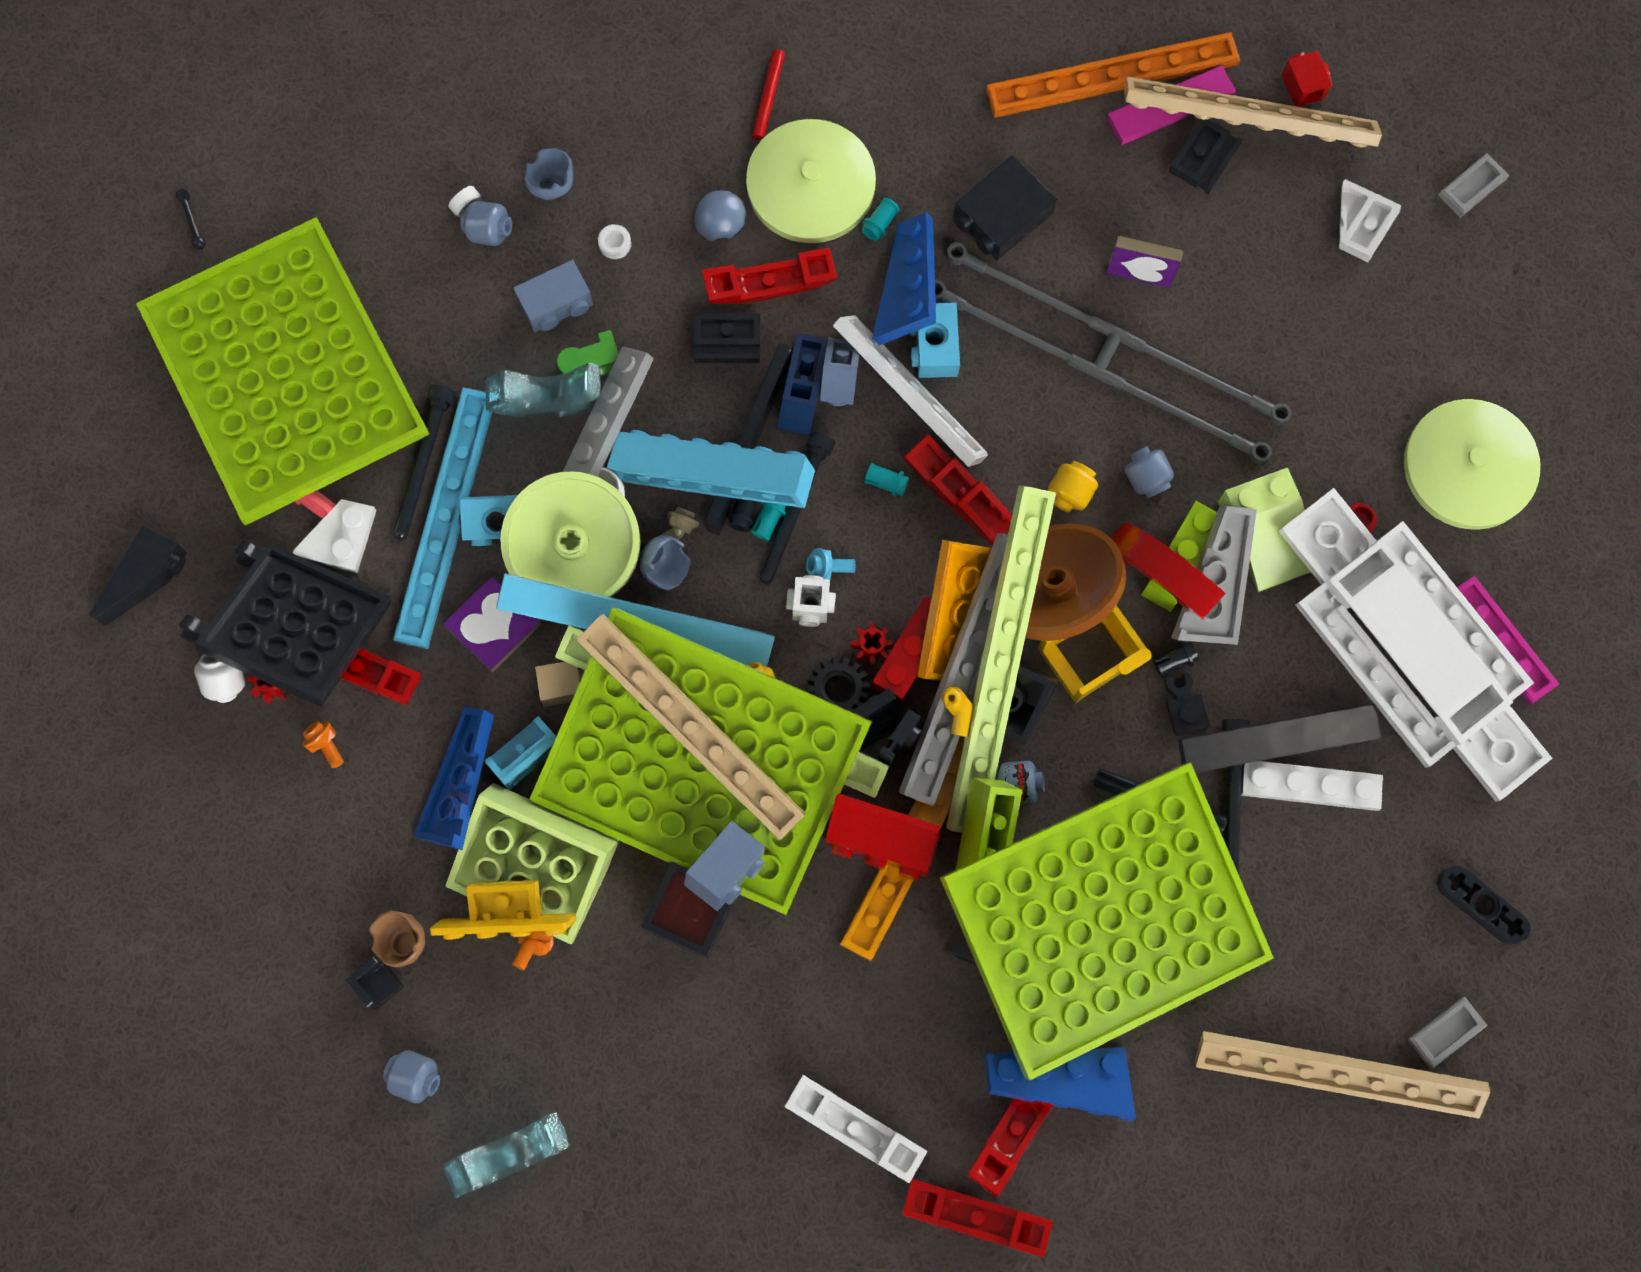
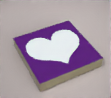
[1106,236,1184,288]
[443,577,541,672]

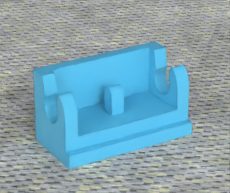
[484,716,556,790]

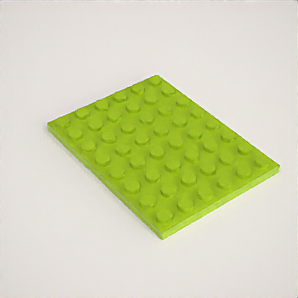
[136,217,430,526]
[529,607,872,915]
[940,763,1274,1080]

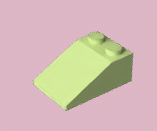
[1218,467,1311,592]

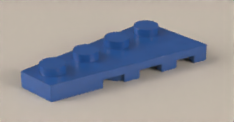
[872,212,936,346]
[413,707,494,850]
[983,1047,1136,1122]

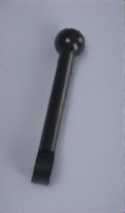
[176,189,206,250]

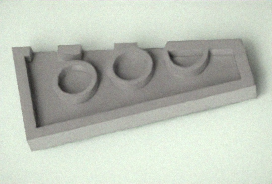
[1171,505,1257,645]

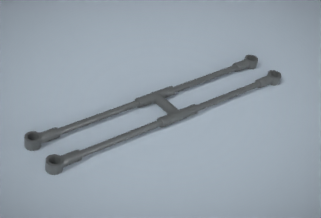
[935,243,1292,465]

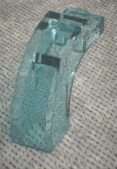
[486,363,601,418]
[442,1112,570,1199]

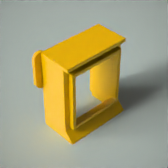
[1037,605,1152,704]

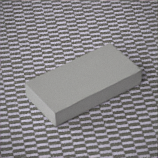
[1438,153,1509,218]
[1407,997,1488,1069]

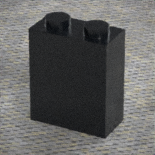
[953,154,1057,260]

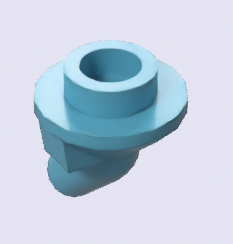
[806,548,856,580]

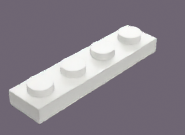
[1241,761,1383,811]

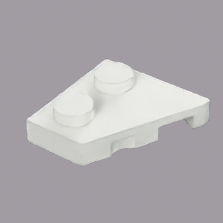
[1339,179,1401,262]
[293,499,376,573]

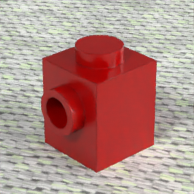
[1281,51,1332,107]

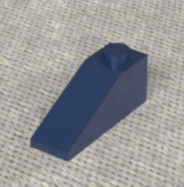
[777,333,828,435]

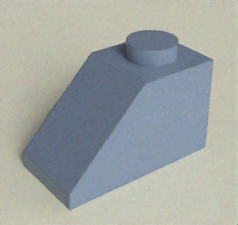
[820,338,860,406]

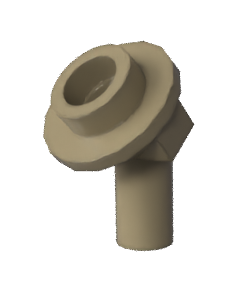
[661,507,699,540]

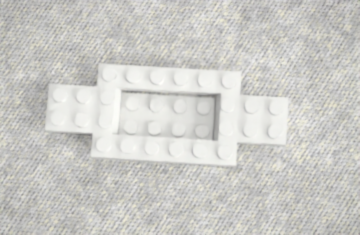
[1278,488,1553,802]

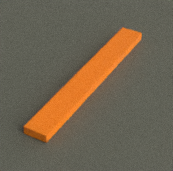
[986,32,1240,118]

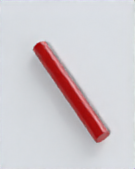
[752,49,785,141]

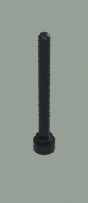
[394,384,456,541]
[760,432,836,584]
[1222,719,1250,875]

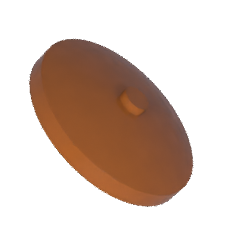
[1025,524,1126,641]

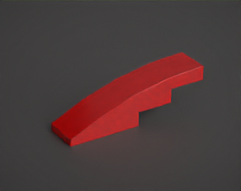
[902,434,1012,546]

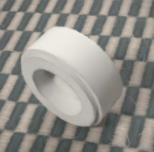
[448,186,481,217]
[598,225,631,259]

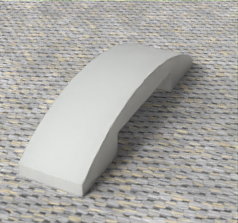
[784,1075,927,1183]

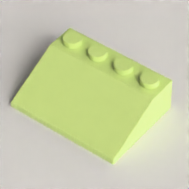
[445,783,619,945]

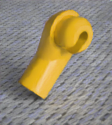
[942,687,973,737]

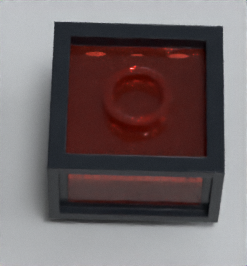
[641,861,734,959]

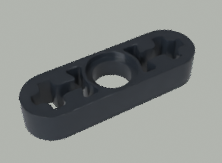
[1437,866,1531,945]

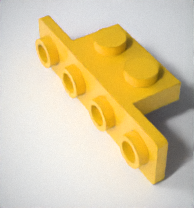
[430,880,576,940]

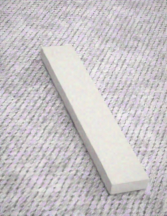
[833,315,988,467]

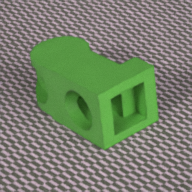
[557,330,618,384]

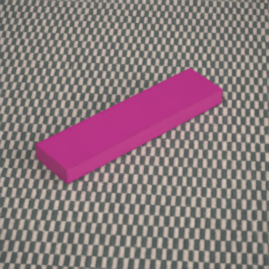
[1107,65,1237,145]
[1457,575,1560,705]

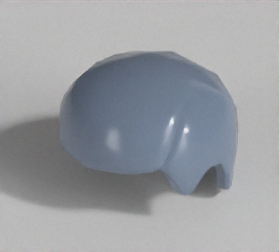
[525,148,574,200]
[694,190,746,241]
[639,534,691,591]

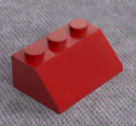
[826,793,940,880]

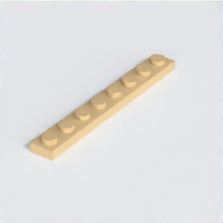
[1124,77,1382,147]
[577,614,806,840]
[1195,1031,1490,1119]

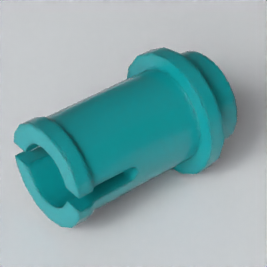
[861,198,900,241]
[864,463,909,497]
[749,502,786,542]

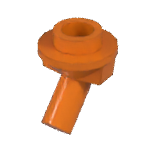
[302,721,344,768]
[512,931,554,971]

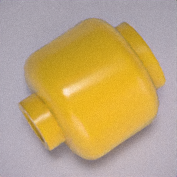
[1048,461,1098,513]

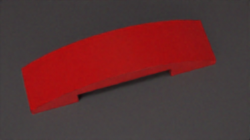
[702,248,837,304]
[1111,522,1225,620]
[341,649,423,706]
[967,1098,1054,1197]
[902,1179,1053,1258]

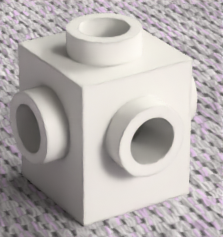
[786,575,836,627]

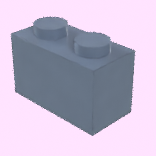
[513,260,593,333]
[684,821,765,911]

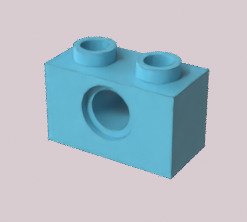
[910,303,960,378]
[460,495,518,546]

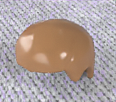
[369,910,425,968]

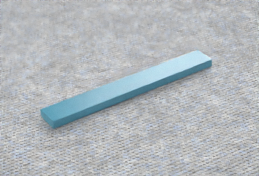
[393,387,496,649]
[496,573,775,666]

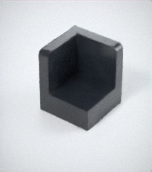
[346,957,404,1010]

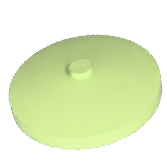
[746,119,876,243]
[1404,399,1540,529]
[500,471,640,597]

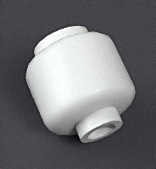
[194,654,245,703]

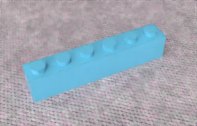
[607,430,815,508]

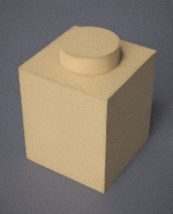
[535,662,585,707]

